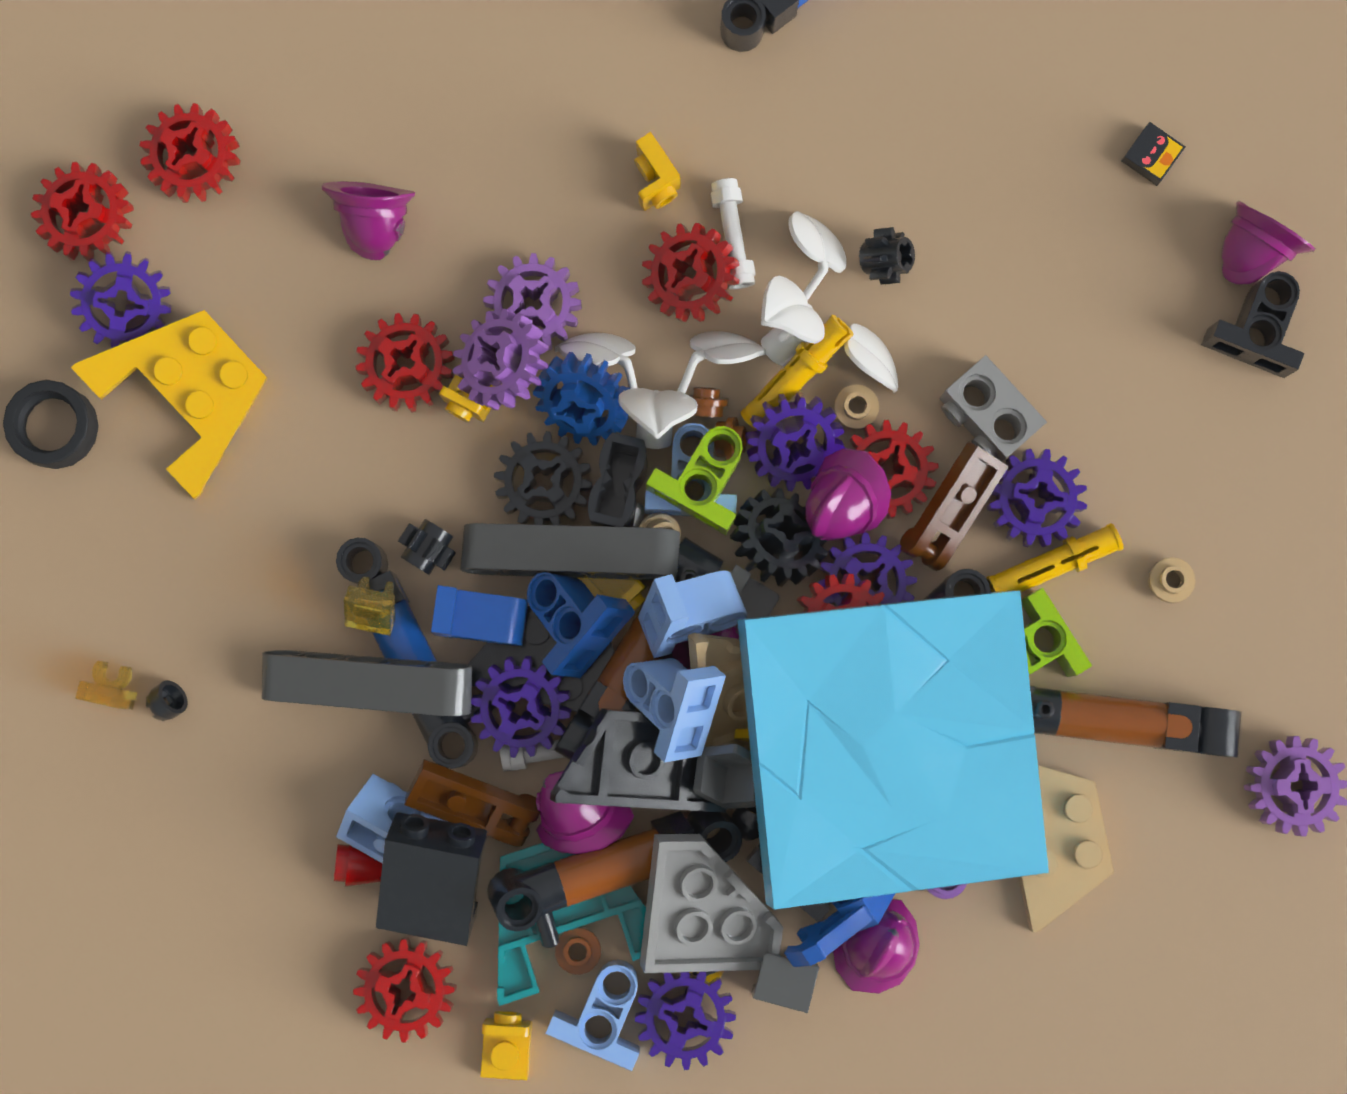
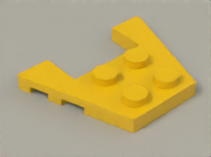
[71,310,267,500]

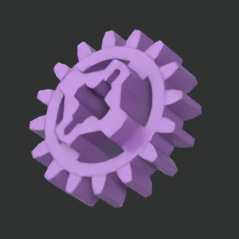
[483,253,582,351]
[453,309,549,410]
[1244,736,1347,837]

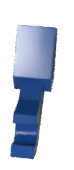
[784,894,895,967]

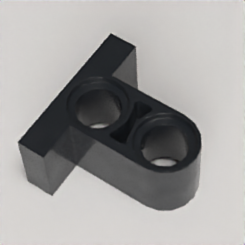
[1201,271,1305,378]

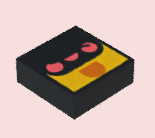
[1121,122,1186,186]

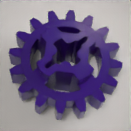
[70,251,171,348]
[745,392,845,492]
[987,449,1087,547]
[817,533,917,606]
[471,656,572,758]
[635,972,736,1070]

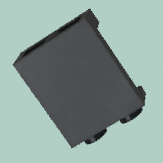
[376,812,488,946]

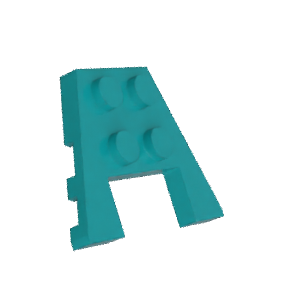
[497,843,646,1006]

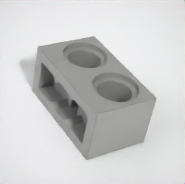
[939,355,1047,462]

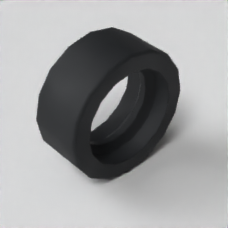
[3,380,99,469]

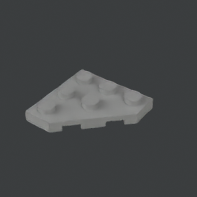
[640,834,783,973]

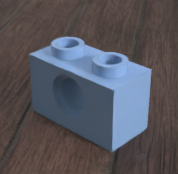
[336,774,448,864]

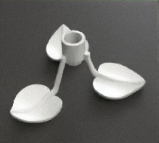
[761,211,898,393]
[555,331,766,449]

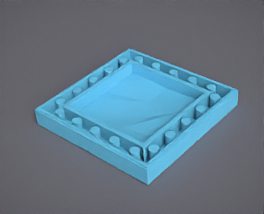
[737,591,1049,910]

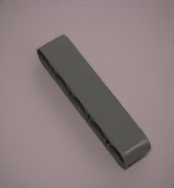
[460,523,680,580]
[262,650,472,716]

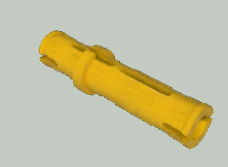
[740,315,854,429]
[986,523,1123,592]

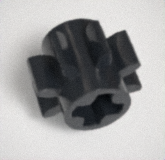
[859,227,915,285]
[398,519,456,575]

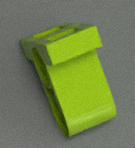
[646,426,743,535]
[1021,588,1092,677]

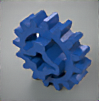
[533,352,630,446]

